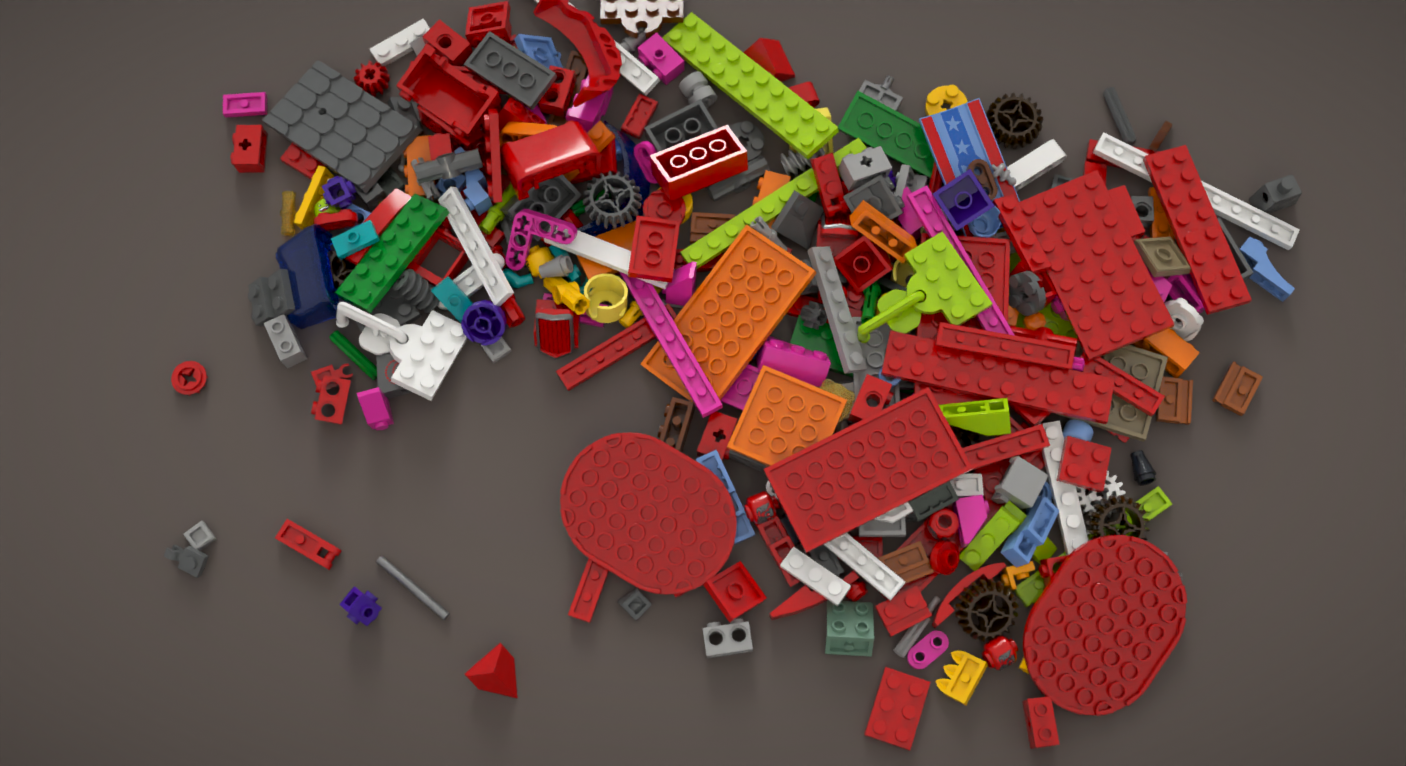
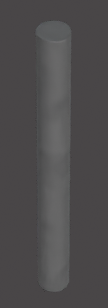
[376,556,450,620]

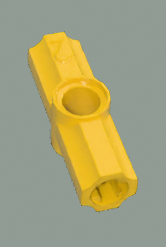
[543,277,590,315]

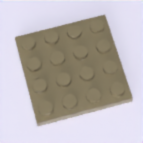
[1057,341,1168,442]

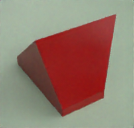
[465,642,518,699]

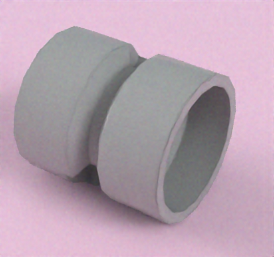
[679,71,717,109]

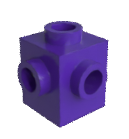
[322,176,356,209]
[339,586,382,626]

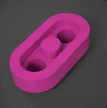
[634,141,658,183]
[907,630,949,670]

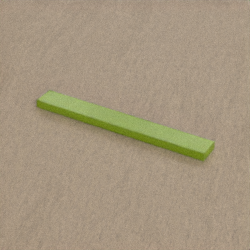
[1014,486,1172,608]

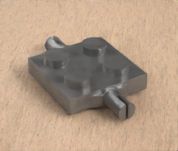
[859,75,903,111]

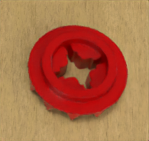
[171,361,208,396]

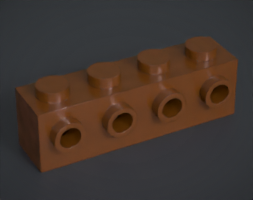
[657,397,695,452]

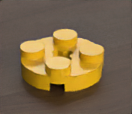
[925,85,968,116]

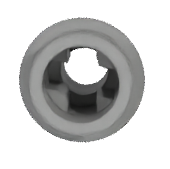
[539,255,573,278]

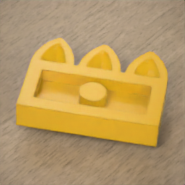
[936,651,988,706]

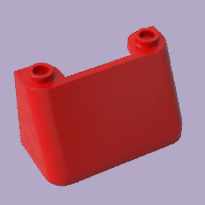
[396,43,501,138]
[500,120,601,201]

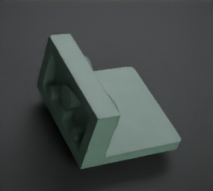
[825,600,874,657]

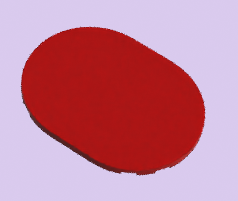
[560,432,737,594]
[1023,535,1187,716]

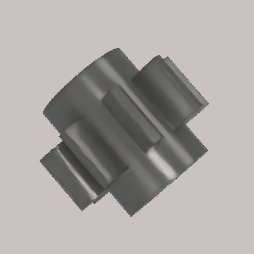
[800,301,827,329]

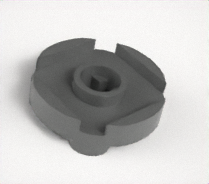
[729,121,764,162]
[1009,271,1046,316]

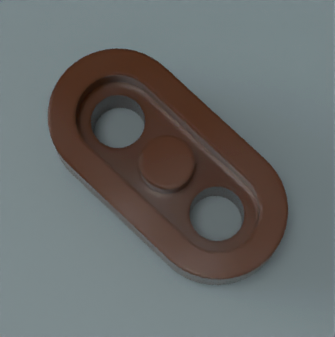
[966,159,998,201]

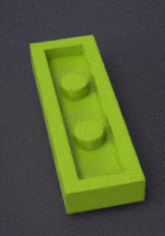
[960,506,1020,571]

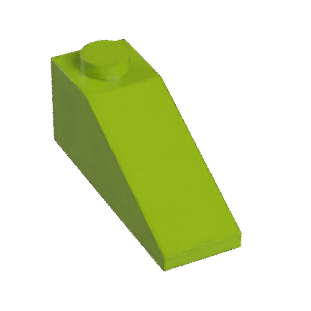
[939,398,1011,436]

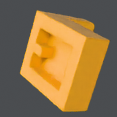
[1000,561,1035,592]

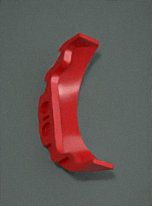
[533,0,622,107]

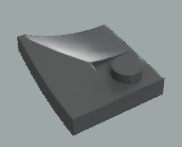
[771,190,824,250]

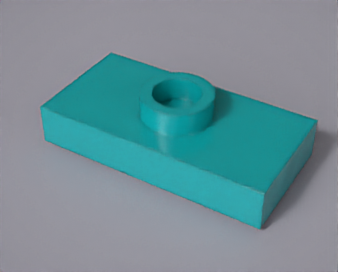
[331,220,380,259]
[431,276,473,323]

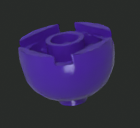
[461,300,507,346]

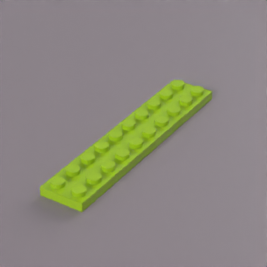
[662,12,839,159]

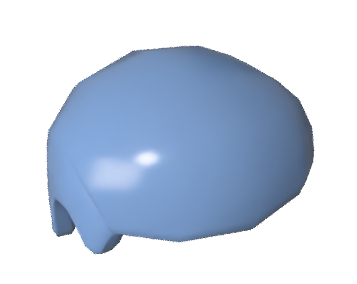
[968,206,1001,238]

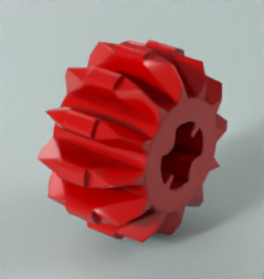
[354,60,390,97]

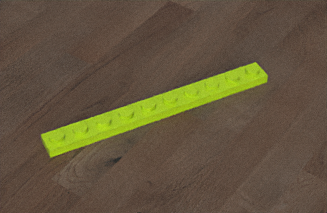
[680,138,867,270]

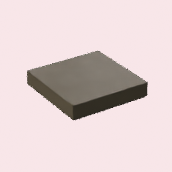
[1134,236,1191,277]

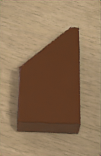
[1149,121,1172,151]

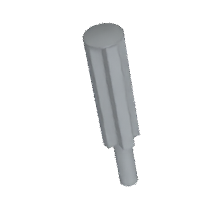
[893,596,941,658]

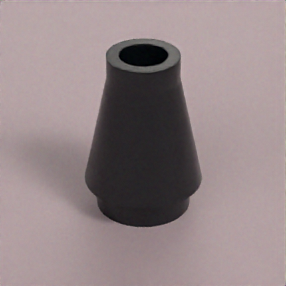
[1130,450,1156,486]

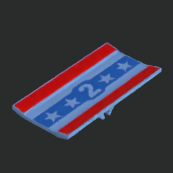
[919,98,1020,237]

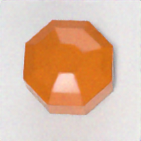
[1023,312,1046,330]

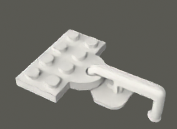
[336,302,468,401]

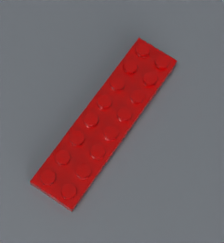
[1143,145,1252,315]

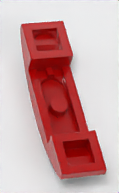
[932,562,1006,628]

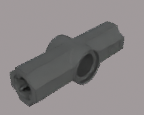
[414,148,483,184]
[706,156,770,202]

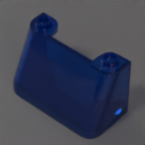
[275,224,340,329]

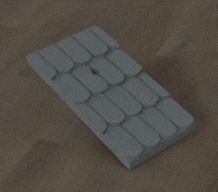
[262,60,421,193]

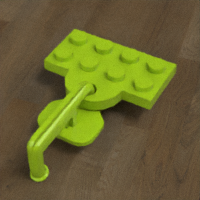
[857,231,993,343]

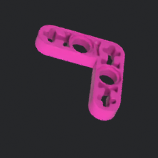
[506,209,577,271]

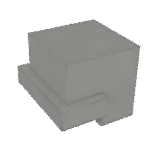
[991,456,1049,509]

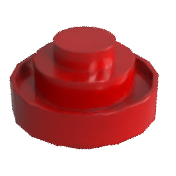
[930,540,960,575]

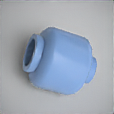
[1062,419,1094,442]

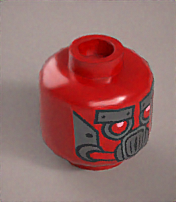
[743,491,779,525]
[927,508,959,540]
[982,636,1018,671]

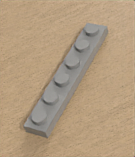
[807,246,867,374]

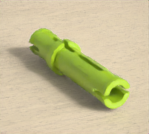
[478,183,516,235]

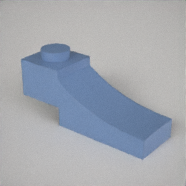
[454,147,493,216]
[1239,237,1295,302]
[1000,496,1060,567]

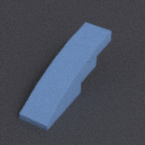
[696,450,755,545]

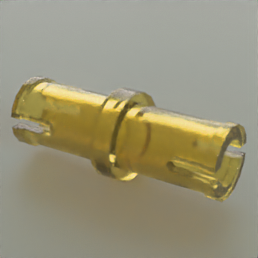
[280,191,297,236]

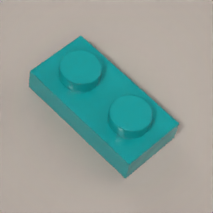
[549,245,582,286]

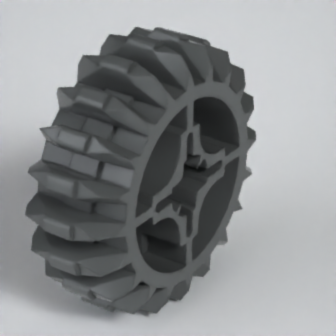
[583,170,642,229]

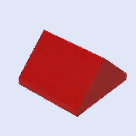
[743,38,795,82]
[833,235,893,293]

